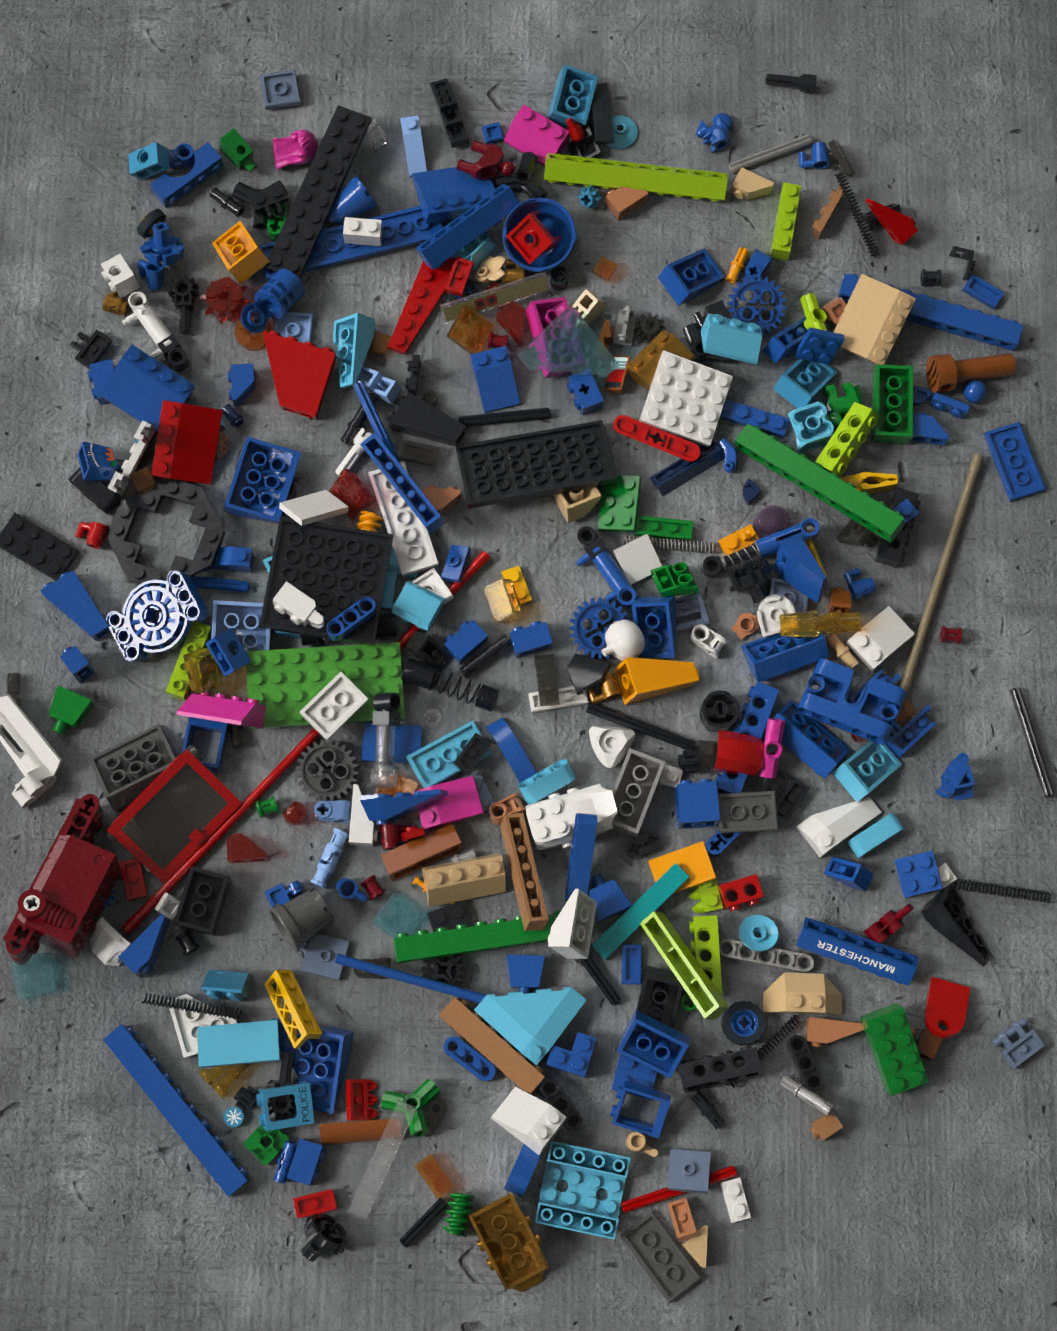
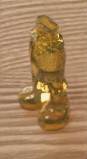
[198,1063,253,1100]

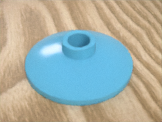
[607,115,638,149]
[739,915,778,952]

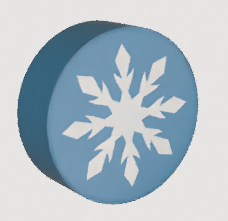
[224,1107,245,1127]

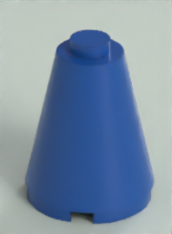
[328,176,378,224]

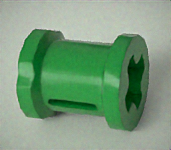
[255,796,279,818]

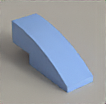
[356,366,402,404]

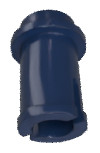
[221,404,244,428]

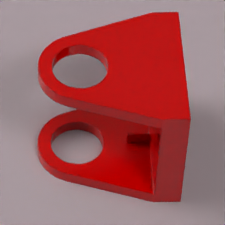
[506,210,562,265]

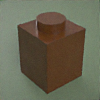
[916,1029,943,1061]

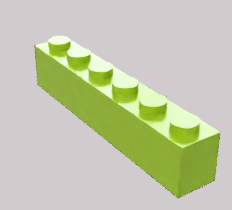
[640,911,729,1020]

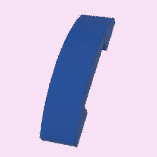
[486,718,537,784]

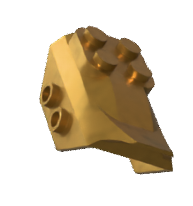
[469,1193,549,1292]

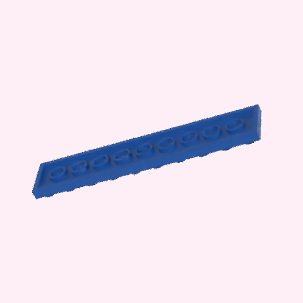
[259,206,443,281]

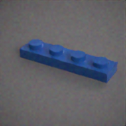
[719,399,789,438]

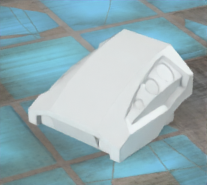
[90,917,131,966]

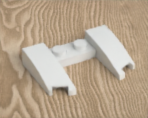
[107,421,156,495]

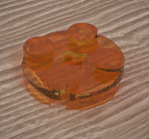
[235,316,272,351]

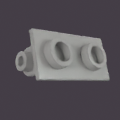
[613,306,637,347]

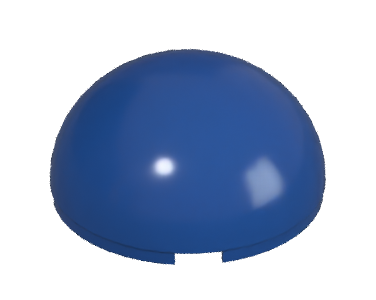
[503,198,576,272]

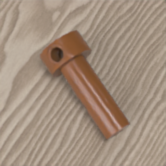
[926,354,1016,393]

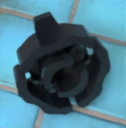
[730,560,772,604]
[301,1214,347,1262]

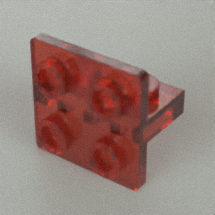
[329,469,376,519]

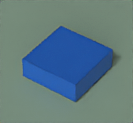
[482,122,504,145]

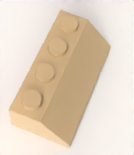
[422,853,506,907]

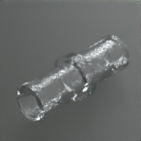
[141,303,181,321]

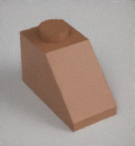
[605,187,648,220]

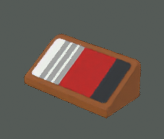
[603,356,631,395]

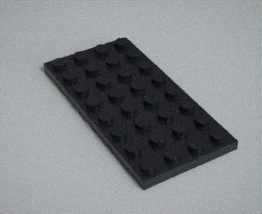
[455,420,618,509]

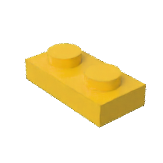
[501,565,532,608]

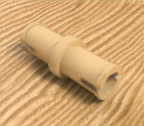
[826,633,859,669]

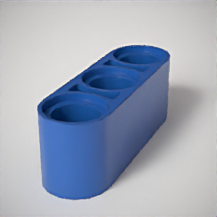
[327,597,376,641]

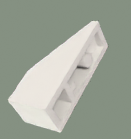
[349,784,378,847]

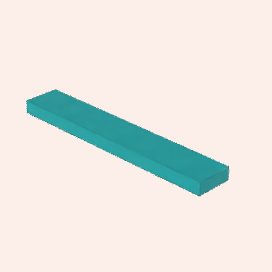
[591,863,689,960]

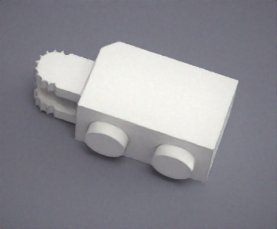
[273,582,324,629]

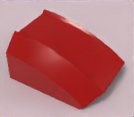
[714,730,764,776]

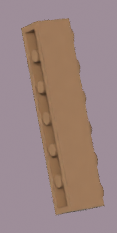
[500,813,548,932]
[439,997,545,1094]

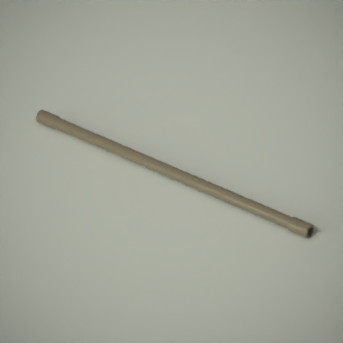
[899,454,984,699]

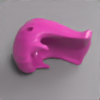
[273,130,318,170]

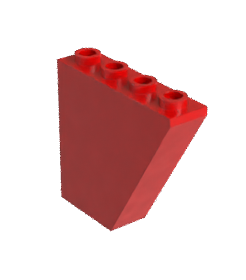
[263,331,337,420]

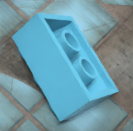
[701,313,762,365]

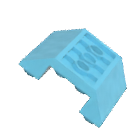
[535,1141,630,1240]

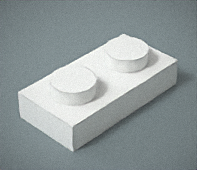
[720,1178,751,1223]

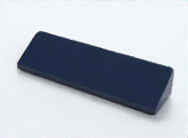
[650,440,724,496]

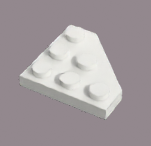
[167,994,237,1058]

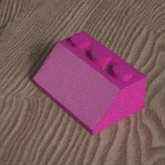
[504,105,569,167]

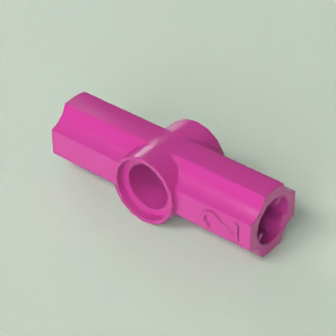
[759,718,785,779]

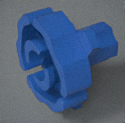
[139,222,184,266]

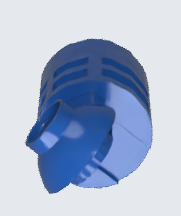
[241,269,305,333]

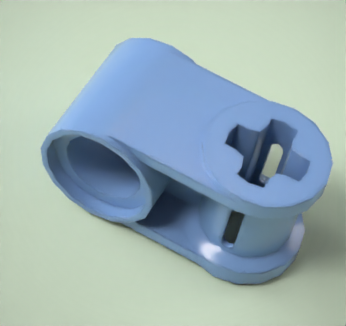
[314,800,351,823]

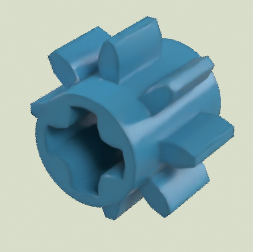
[578,185,602,210]

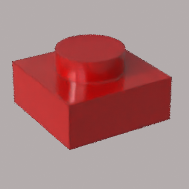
[401,825,425,842]

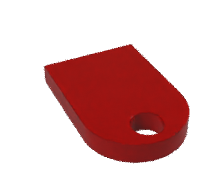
[924,977,970,1038]

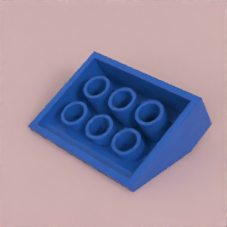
[412,167,495,224]
[99,344,195,433]
[224,436,301,523]

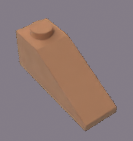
[805,1017,864,1048]

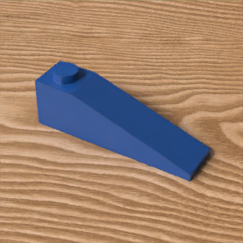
[360,789,448,825]

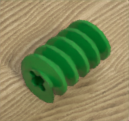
[442,1192,475,1237]

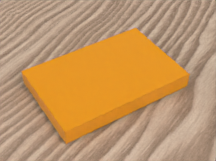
[648,841,717,894]

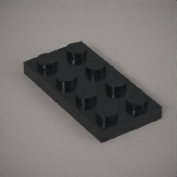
[0,513,79,581]

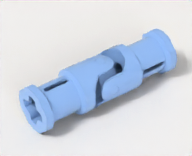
[310,828,349,889]

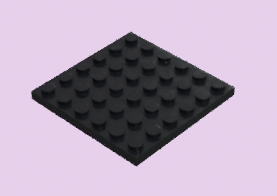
[259,517,394,646]

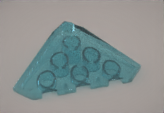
[517,307,619,377]

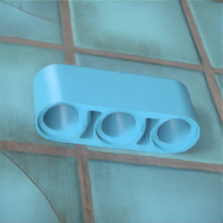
[518,759,576,804]
[847,812,904,858]

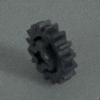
[421,956,464,993]

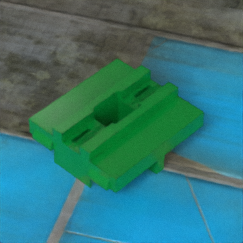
[243,1120,289,1166]

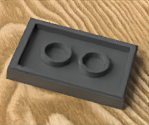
[718,791,778,834]

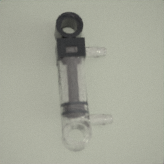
[371,692,403,788]

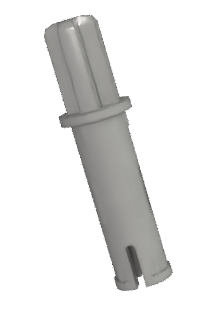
[780,1076,835,1117]

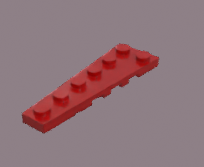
[388,258,455,355]

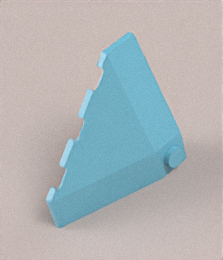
[474,986,587,1065]

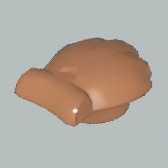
[731,612,759,640]

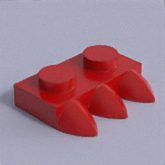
[346,1079,378,1121]

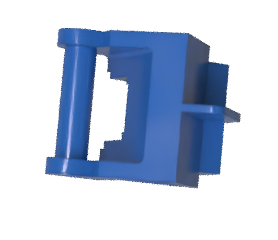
[935,753,975,801]

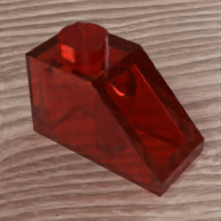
[496,300,525,346]
[226,833,269,864]

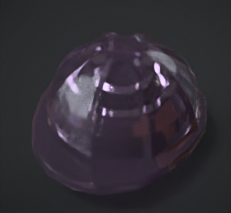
[753,505,790,538]

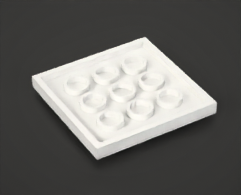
[639,350,733,447]

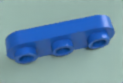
[444,1037,495,1082]

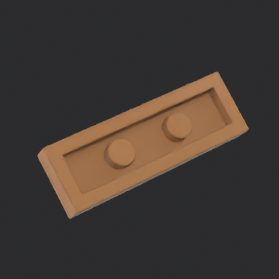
[812,186,844,240]

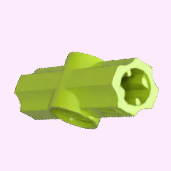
[800,293,827,331]

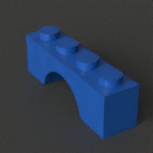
[150,142,223,208]

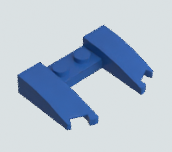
[847,668,936,758]

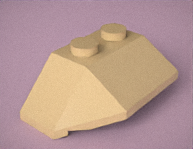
[763,972,842,1015]

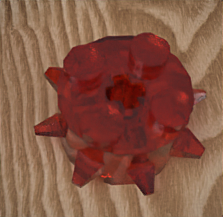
[200,277,251,324]

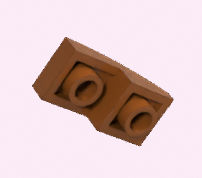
[597,320,614,362]

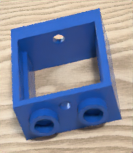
[182,717,229,774]
[610,1081,671,1139]

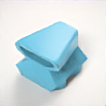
[788,401,834,454]

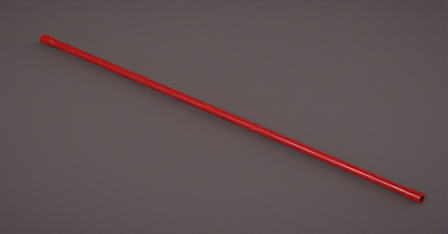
[122,551,491,935]

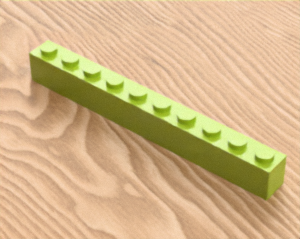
[544,153,728,202]

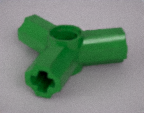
[381,1079,440,1138]

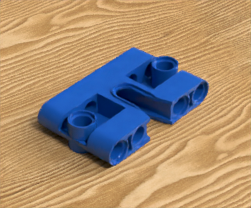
[797,658,907,745]

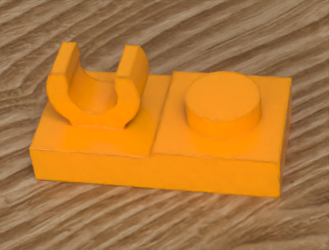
[718,524,759,556]

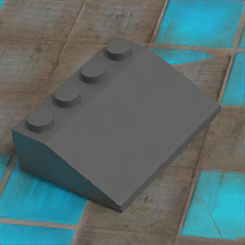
[89,724,185,812]

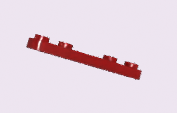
[613,415,701,461]

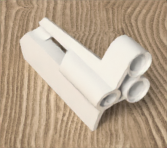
[0,695,62,808]

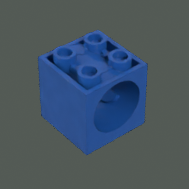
[674,779,720,829]

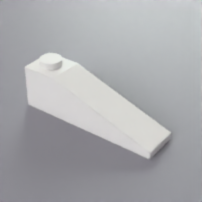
[797,797,881,858]

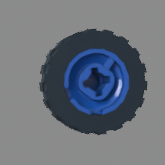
[721,1001,766,1046]

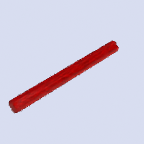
[621,1166,737,1213]

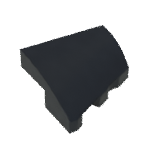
[569,121,603,158]

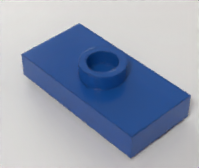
[441,545,471,583]

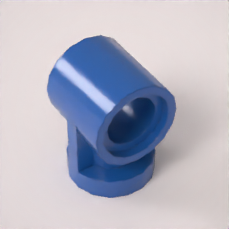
[168,143,195,169]

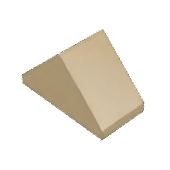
[681,1225,708,1268]

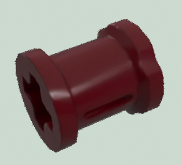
[487,332,509,349]
[940,625,962,644]
[360,875,386,901]

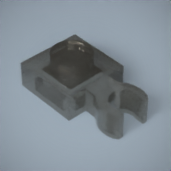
[698,740,718,775]

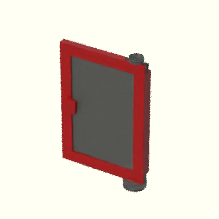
[106,744,242,883]

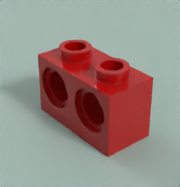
[718,874,764,912]

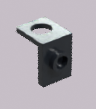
[949,246,976,280]

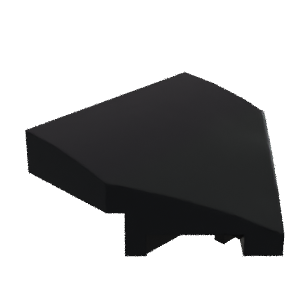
[567,653,610,695]

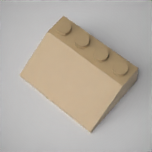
[834,274,916,365]

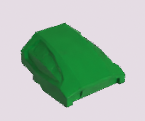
[650,562,699,597]

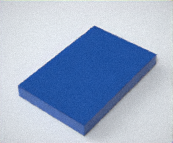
[361,722,422,764]

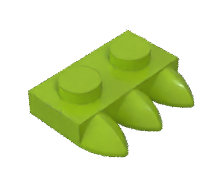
[688,879,723,914]

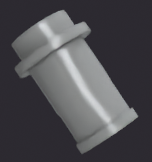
[451,849,476,862]

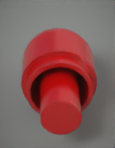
[566,117,585,142]

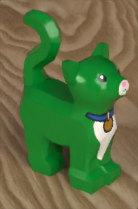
[823,382,862,431]

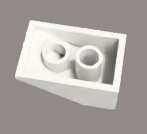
[846,606,915,672]
[548,889,597,959]
[491,1087,566,1155]

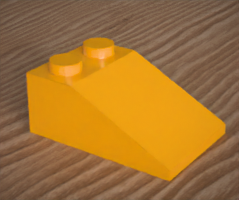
[212,221,270,284]

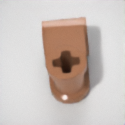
[489,793,527,826]

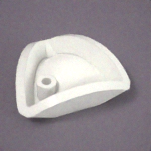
[589,726,635,768]

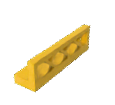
[264,970,322,1049]

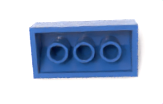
[741,620,829,682]
[765,699,850,779]

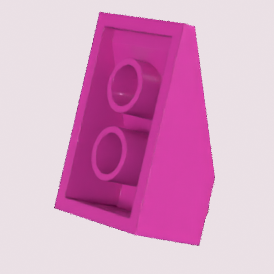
[413,776,484,831]

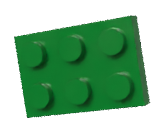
[598,476,642,532]

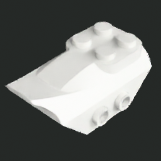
[526,784,618,850]

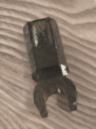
[7,673,21,707]

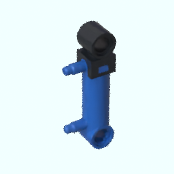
[575,526,639,608]

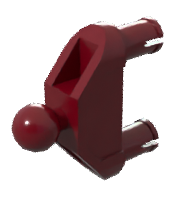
[456,140,515,180]

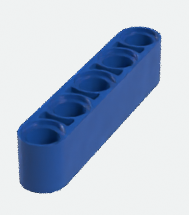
[565,813,597,903]

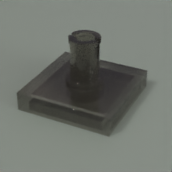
[836,519,879,547]

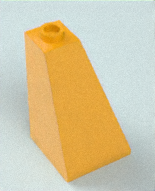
[614,657,699,705]

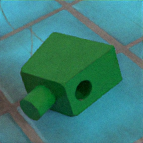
[220,128,258,173]
[49,686,94,735]

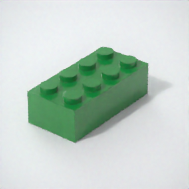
[871,364,913,444]
[860,1003,928,1096]

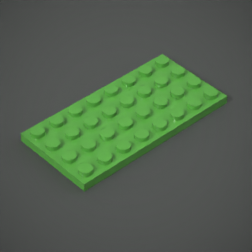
[246,642,405,729]

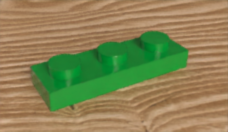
[635,516,693,541]

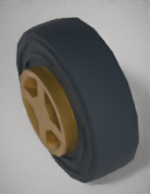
[137,208,166,238]

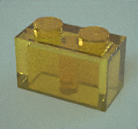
[484,579,524,623]
[183,648,221,694]

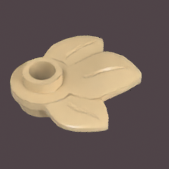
[475,255,507,284]

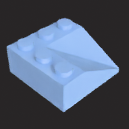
[210,600,270,660]

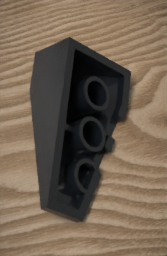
[921,884,991,966]

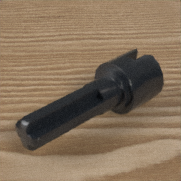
[766,73,817,93]

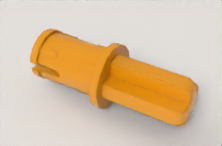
[726,247,749,284]

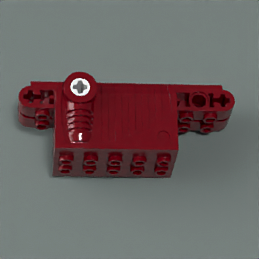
[3,794,121,965]

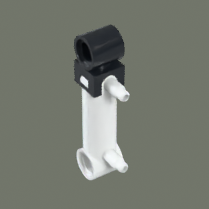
[122,292,188,372]

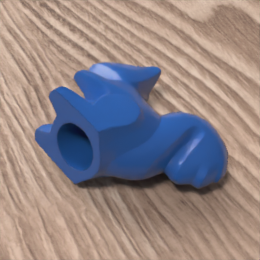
[696,113,733,153]

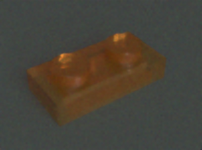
[414,1153,454,1199]

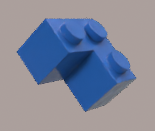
[546,1032,597,1078]

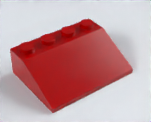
[151,400,223,485]

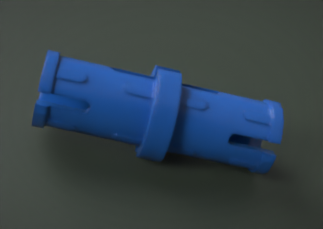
[273,1140,298,1183]

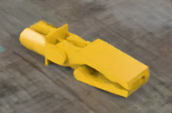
[840,472,898,494]

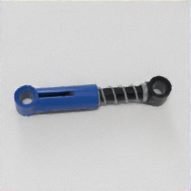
[703,518,820,579]

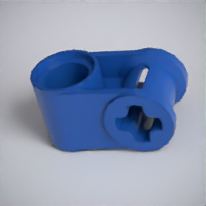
[743,249,773,281]

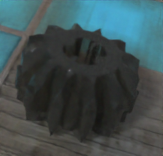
[634,312,665,344]

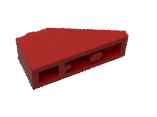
[865,199,918,245]

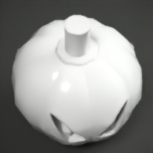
[601,619,645,661]

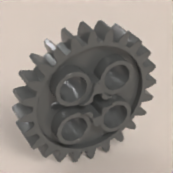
[296,739,359,801]

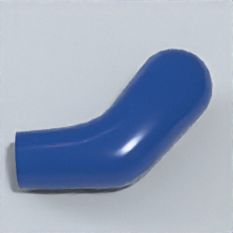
[718,438,737,473]

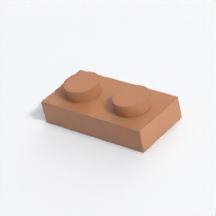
[667,1197,698,1242]

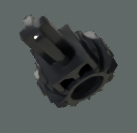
[168,275,199,335]
[268,1052,296,1120]

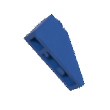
[763,317,808,364]
[197,546,254,573]

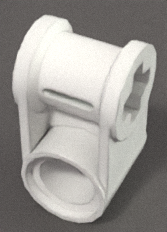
[690,624,728,658]

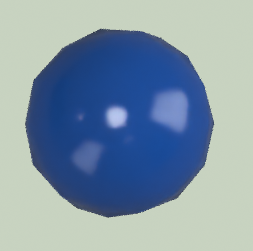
[963,380,987,404]

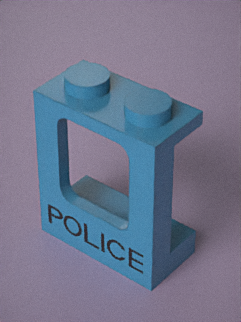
[256,1081,315,1131]

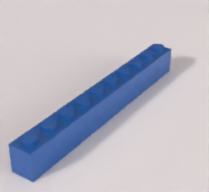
[837,273,1023,351]
[103,1024,249,1197]

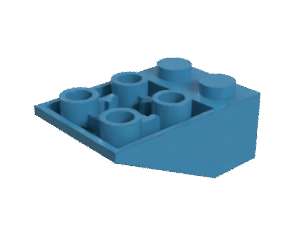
[201,969,251,1002]

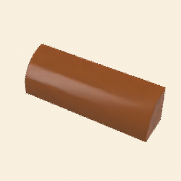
[381,823,464,882]
[319,1118,403,1145]

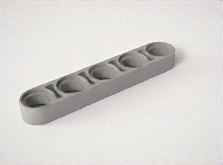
[719,939,814,973]

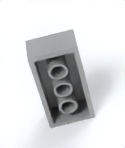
[612,748,666,838]

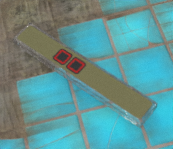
[439,272,550,324]

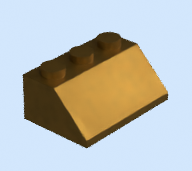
[626,329,695,391]

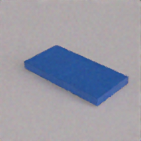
[983,422,1046,502]

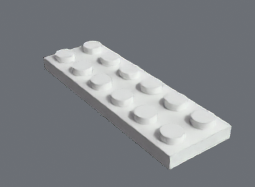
[368,462,439,577]

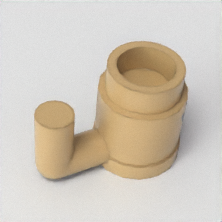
[626,1132,658,1157]

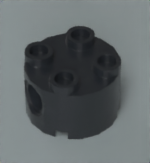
[700,690,740,732]

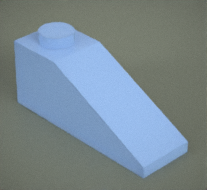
[400,116,427,177]

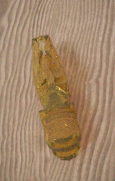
[779,610,862,637]

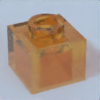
[891,696,915,722]

